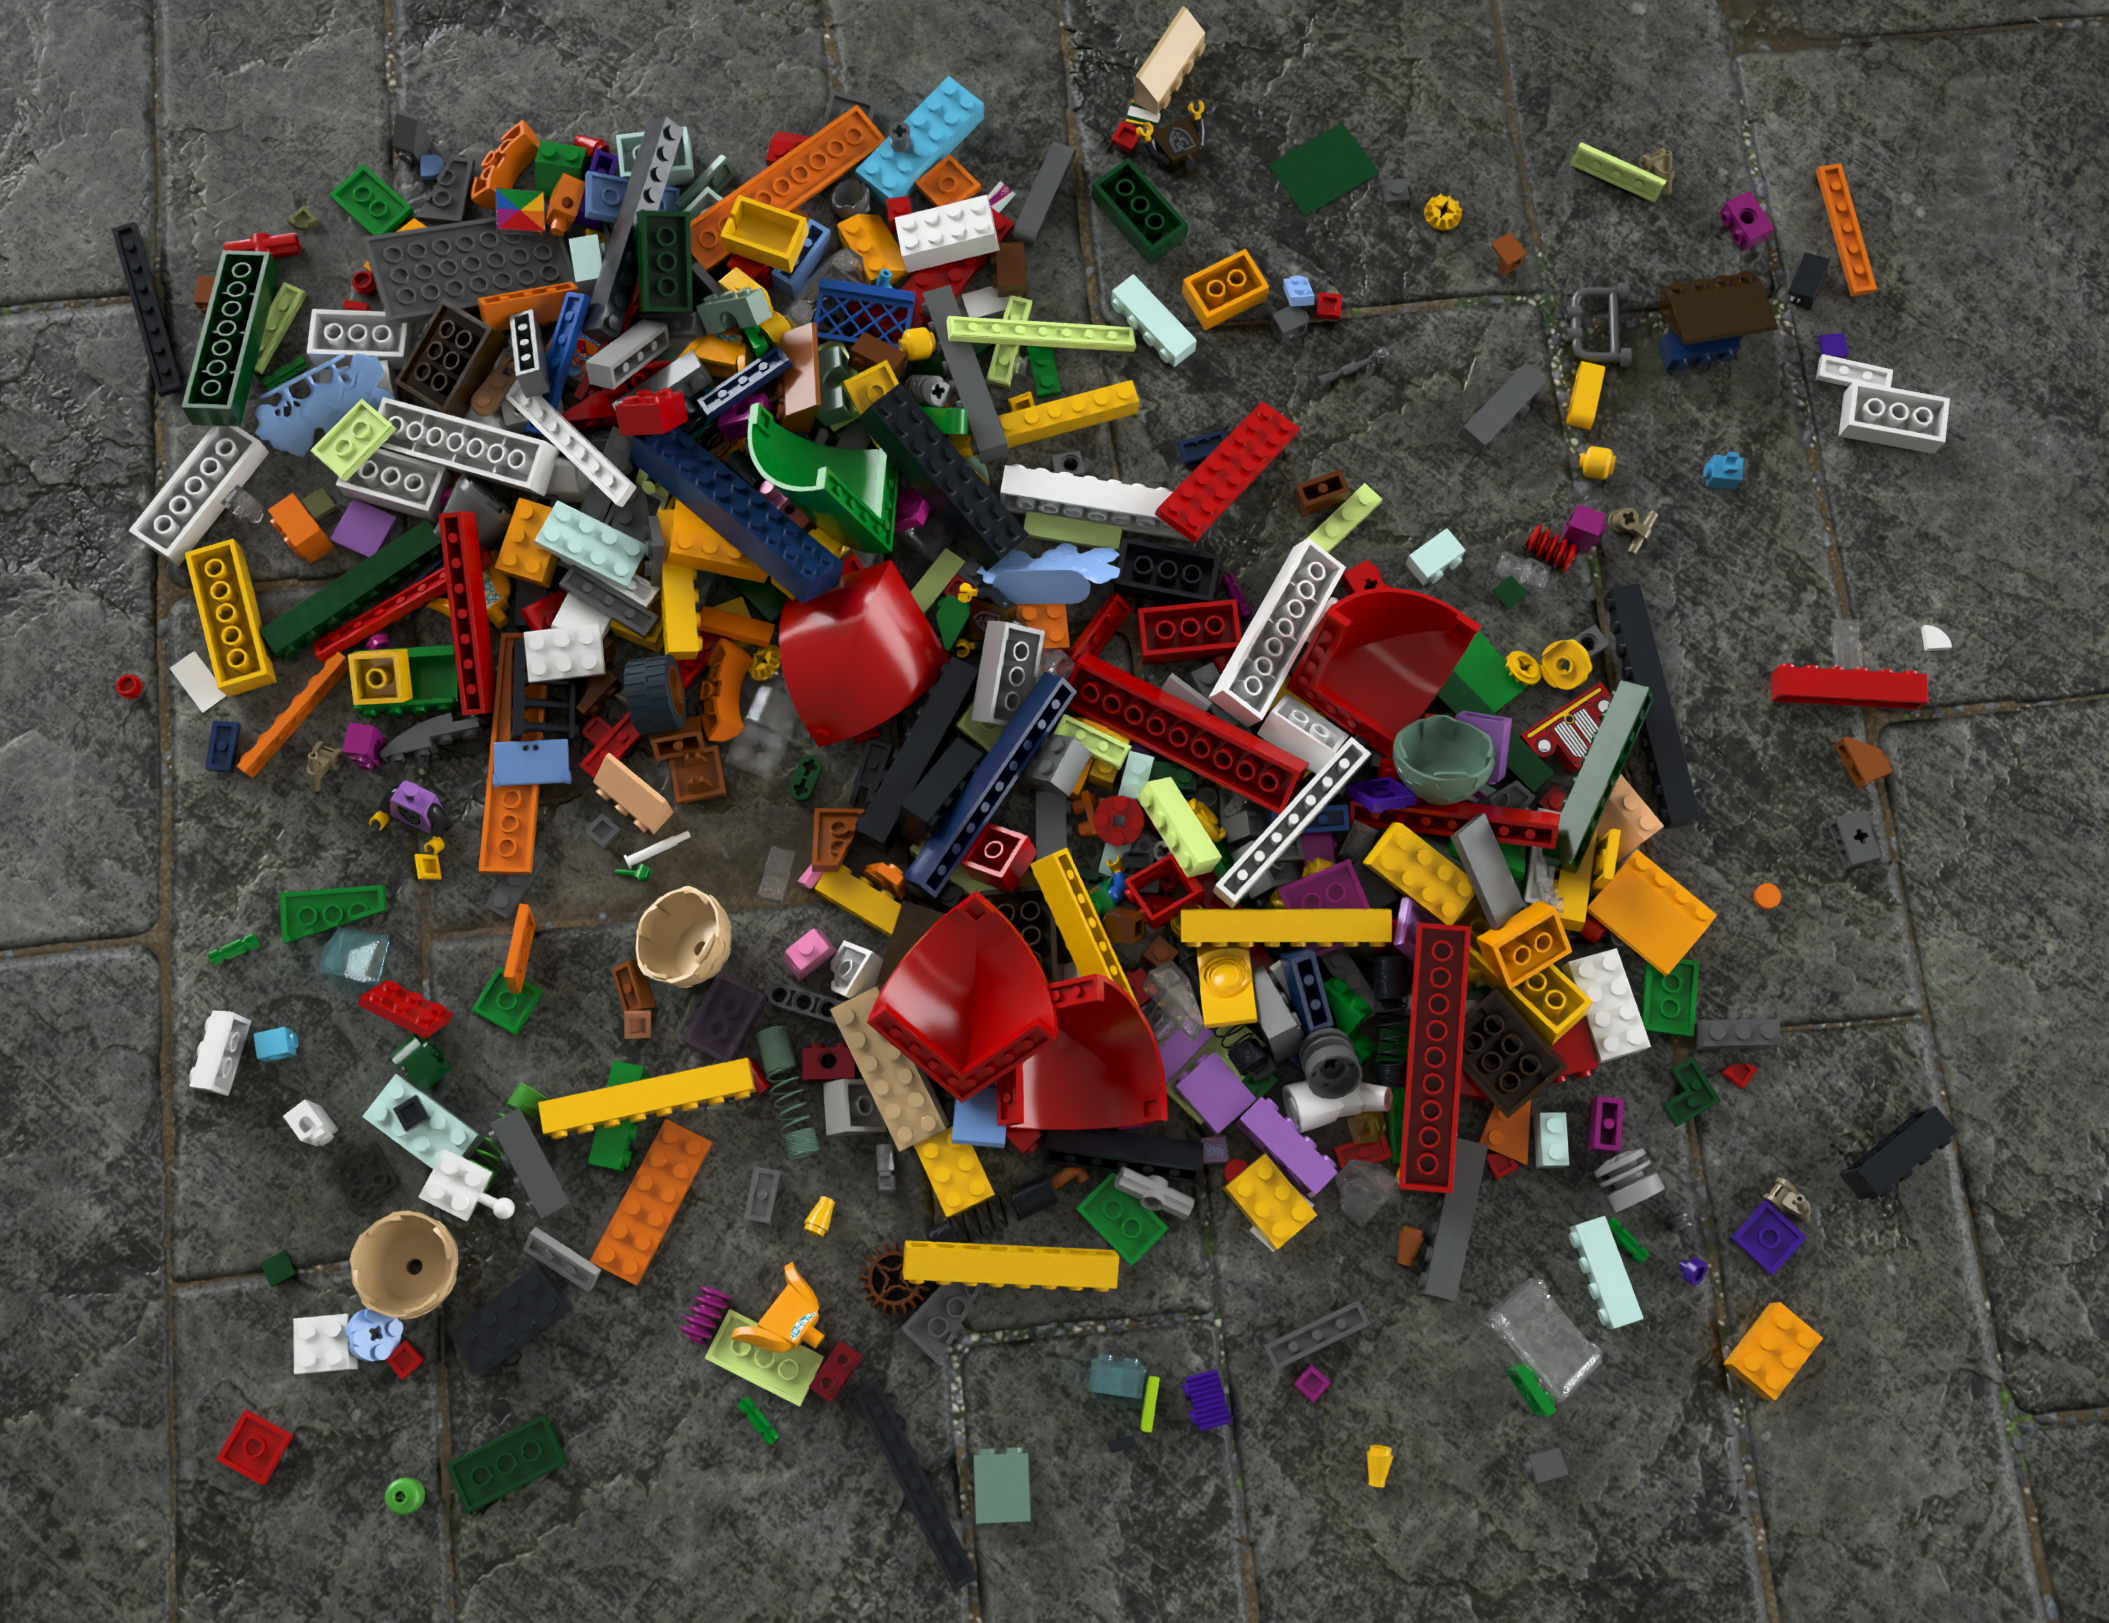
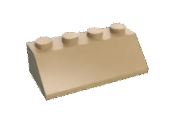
[1133,7,1206,115]

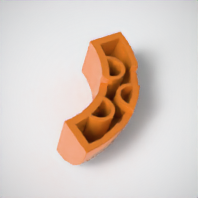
[471,120,540,210]
[700,637,753,742]

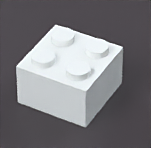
[293,1314,358,1374]

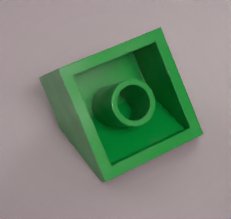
[535,140,591,199]

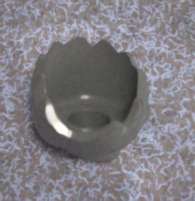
[831,179,871,220]

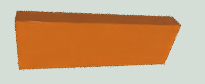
[697,605,776,648]

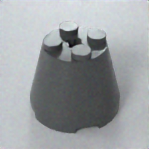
[433,473,515,549]

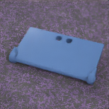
[492,739,572,788]

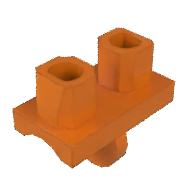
[1071,790,1105,838]

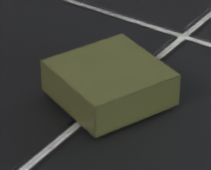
[302,487,338,522]

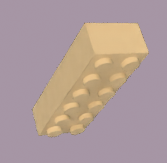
[830,984,950,1152]

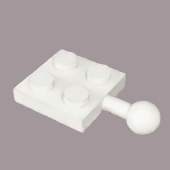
[418,1149,515,1221]

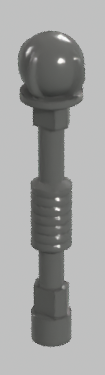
[1317,347,1390,386]

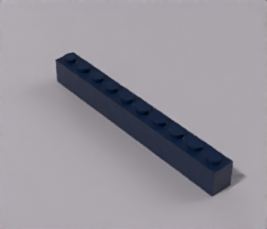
[903,672,1077,898]

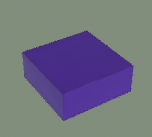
[1818,333,1848,359]

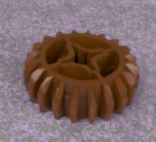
[859,1242,930,1315]

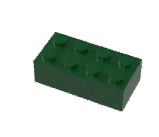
[1091,158,1188,265]
[636,210,693,313]

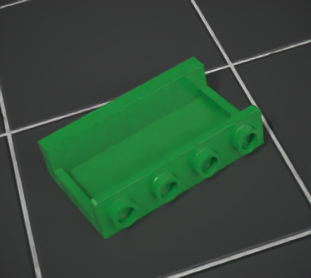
[354,645,460,718]

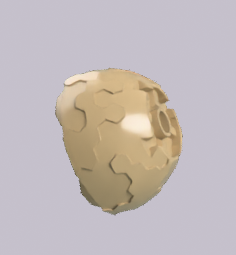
[636,886,732,988]
[349,1211,458,1320]

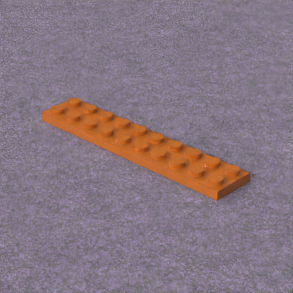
[690,105,886,272]
[479,633,548,875]

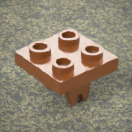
[669,745,727,805]

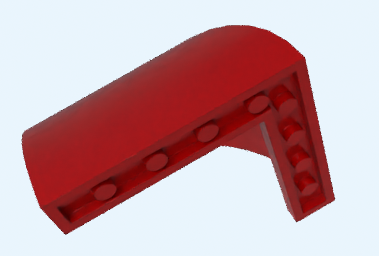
[779,560,951,747]
[1286,588,1481,759]
[867,891,1057,1103]
[996,973,1168,1130]

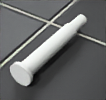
[624,830,691,869]

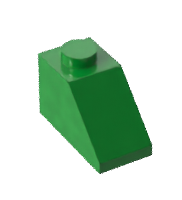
[935,594,970,654]

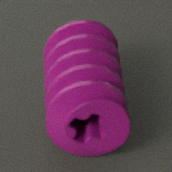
[679,1286,732,1347]

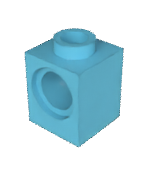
[254,1027,298,1062]

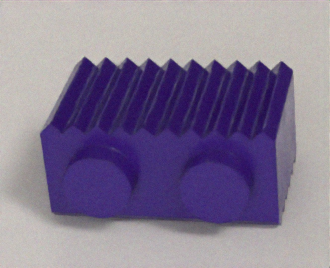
[1181,1369,1231,1431]

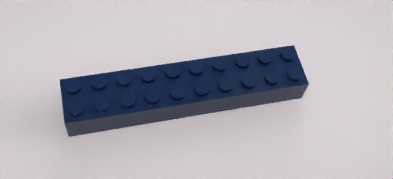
[630,427,845,604]

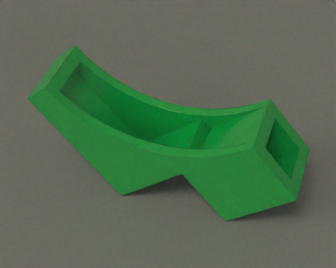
[1323,975,1377,1068]

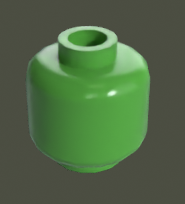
[385,1477,425,1515]

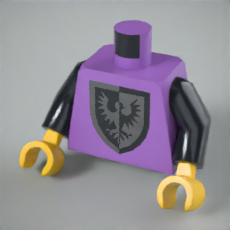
[369,781,447,855]

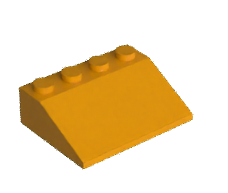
[666,499,768,583]
[1587,849,1717,976]

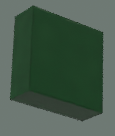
[1493,575,1528,609]
[260,1250,298,1287]

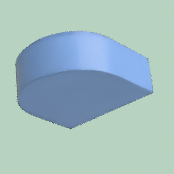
[420,154,445,181]

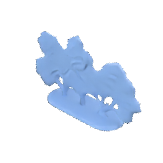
[255,353,395,457]
[976,542,1120,604]

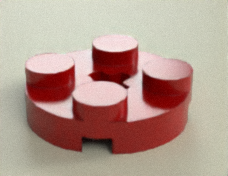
[1093,795,1145,847]

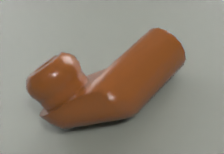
[1049,1167,1090,1189]

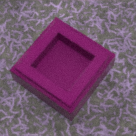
[1293,1364,1331,1403]

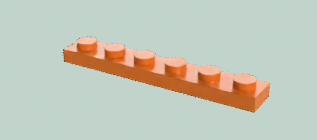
[1816,163,1877,297]
[237,652,349,779]

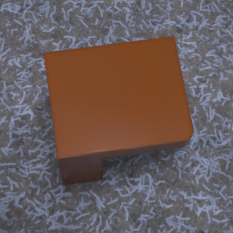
[1491,232,1527,276]

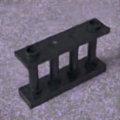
[510,638,579,745]

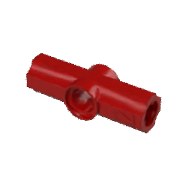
[223,233,301,259]

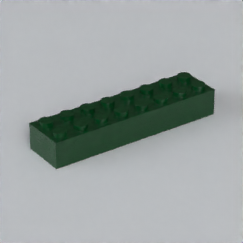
[182,250,279,427]

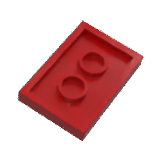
[357,980,453,1039]

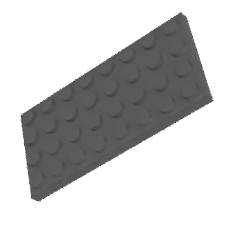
[362,209,579,325]

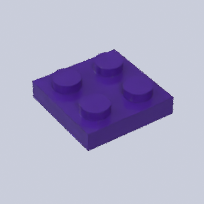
[1346,777,1417,813]
[1730,1200,1807,1276]

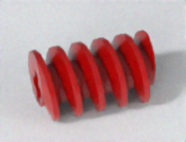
[1524,524,1579,573]

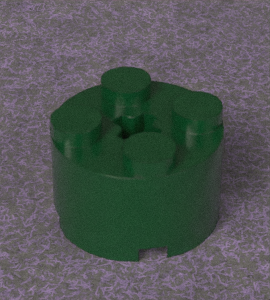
[390,1033,453,1091]

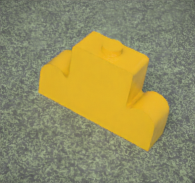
[717,267,791,350]

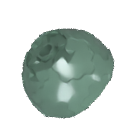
[1393,715,1496,806]

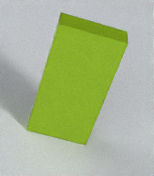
[1140,1376,1160,1433]

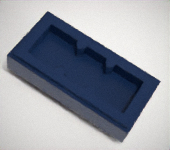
[1177,430,1226,467]

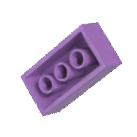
[1235,1096,1338,1199]

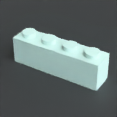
[1111,274,1197,367]
[1569,1216,1644,1329]

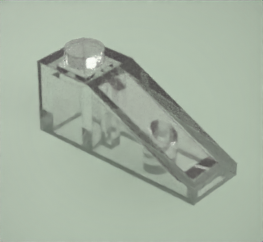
[1142,960,1204,1042]

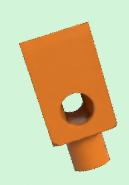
[545,173,585,236]

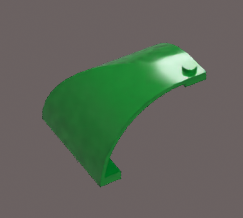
[747,403,899,554]

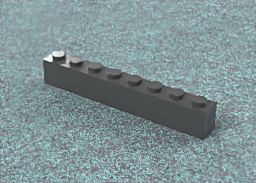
[920,285,1008,464]

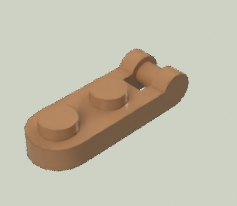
[471,354,517,417]

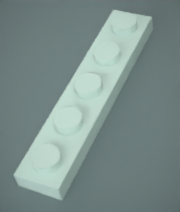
[1098,751,1154,877]

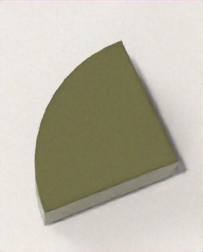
[286,205,321,230]

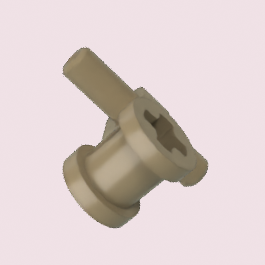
[1639,148,1674,195]
[1608,508,1658,555]
[306,741,345,792]
[1762,1177,1811,1224]

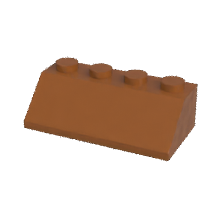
[774,322,821,432]

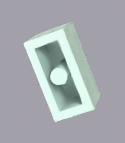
[1405,528,1465,586]
[1533,1113,1569,1168]

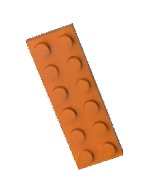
[590,1119,713,1286]

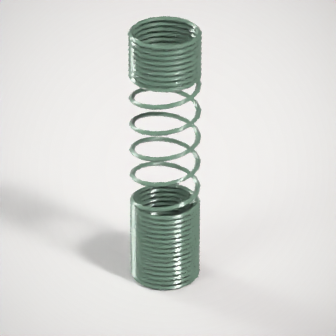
[755,1025,820,1160]

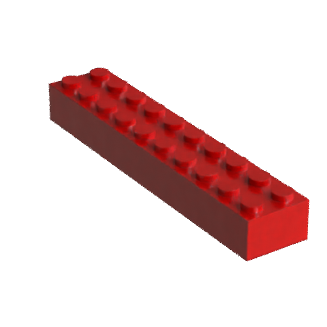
[1067,653,1309,814]
[1399,922,1471,1194]

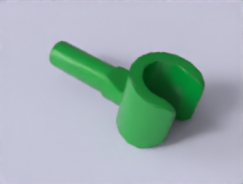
[615,864,652,882]

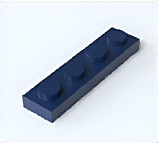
[697,345,793,421]

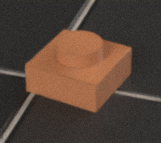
[624,1010,651,1039]

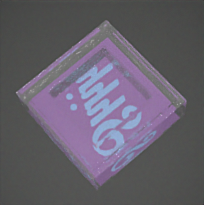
[1200,1135,1230,1165]

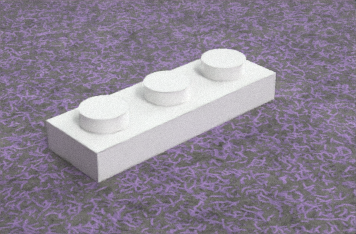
[1816,354,1893,387]

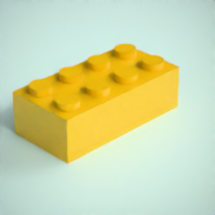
[1362,822,1476,925]

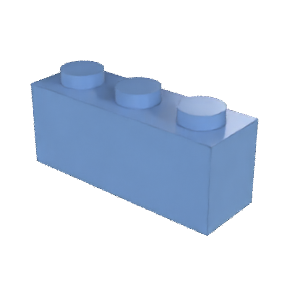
[771,218,832,298]

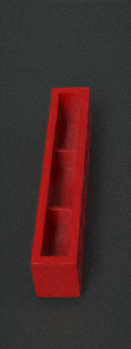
[1771,664,1929,710]

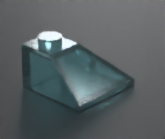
[318,927,390,986]

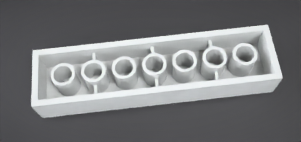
[378,397,560,497]
[1000,464,1190,541]
[1209,538,1346,727]

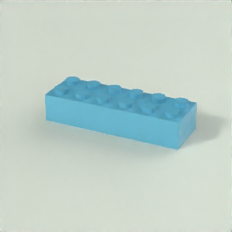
[855,76,984,208]

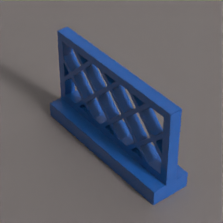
[814,277,917,349]

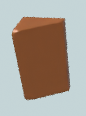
[611,960,656,1011]

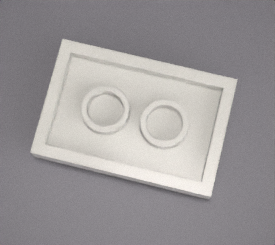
[524,624,606,683]

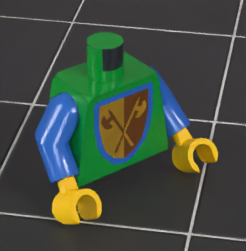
[1086,855,1127,918]

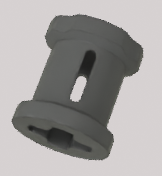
[889,121,911,153]

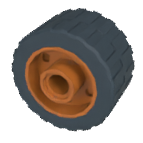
[624,654,687,735]

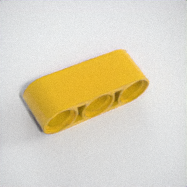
[1566,361,1605,430]

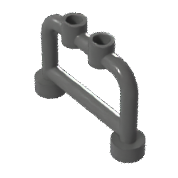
[1565,283,1632,367]

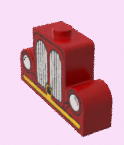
[1519,682,1611,775]

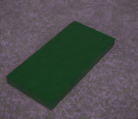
[445,1413,568,1514]

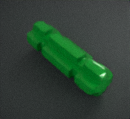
[262,356,308,390]
[208,933,260,965]
[1607,1218,1649,1263]
[737,1397,779,1446]

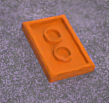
[503,904,536,995]

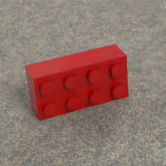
[1137,599,1242,665]

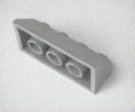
[971,620,1045,726]

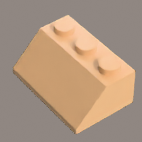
[593,753,674,835]
[1596,774,1664,862]

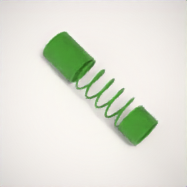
[469,1082,548,1211]

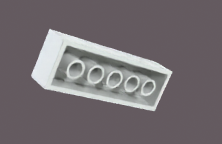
[129,426,269,567]

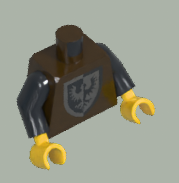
[1136,101,1206,176]
[956,583,1027,658]

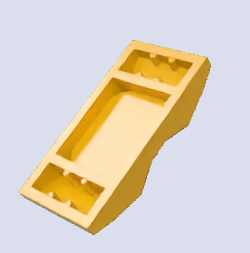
[1197,942,1257,1029]

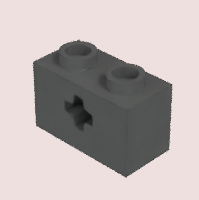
[1827,810,1881,870]

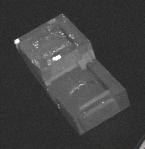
[1831,619,1862,668]

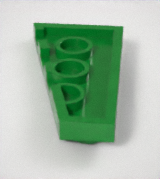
[280,885,387,944]

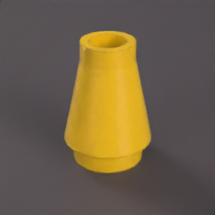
[804,1196,835,1238]
[1367,1445,1393,1487]

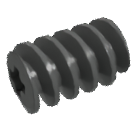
[903,375,951,407]

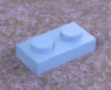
[1283,275,1314,307]

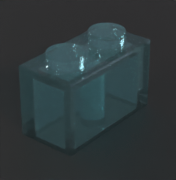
[1087,1354,1146,1399]

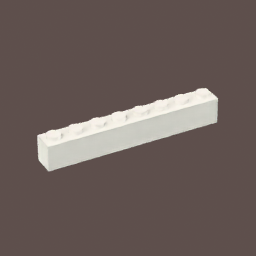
[1213,737,1371,908]

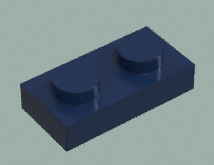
[205,721,241,773]

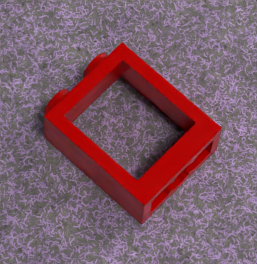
[1123,853,1205,931]

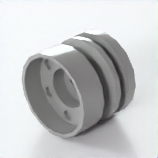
[1594,1148,1665,1212]

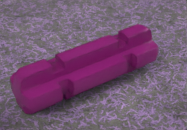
[1221,573,1252,620]

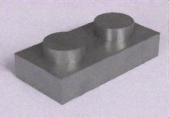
[744,1166,781,1224]

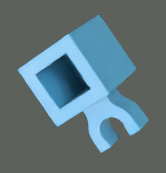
[1703,452,1743,490]

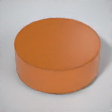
[1753,883,1781,910]

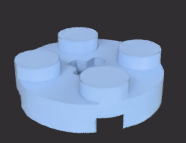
[346,1308,403,1362]

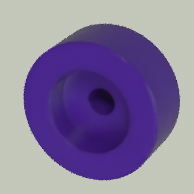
[1678,1257,1707,1286]

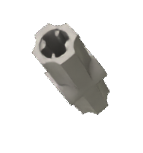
[1114,1166,1195,1220]

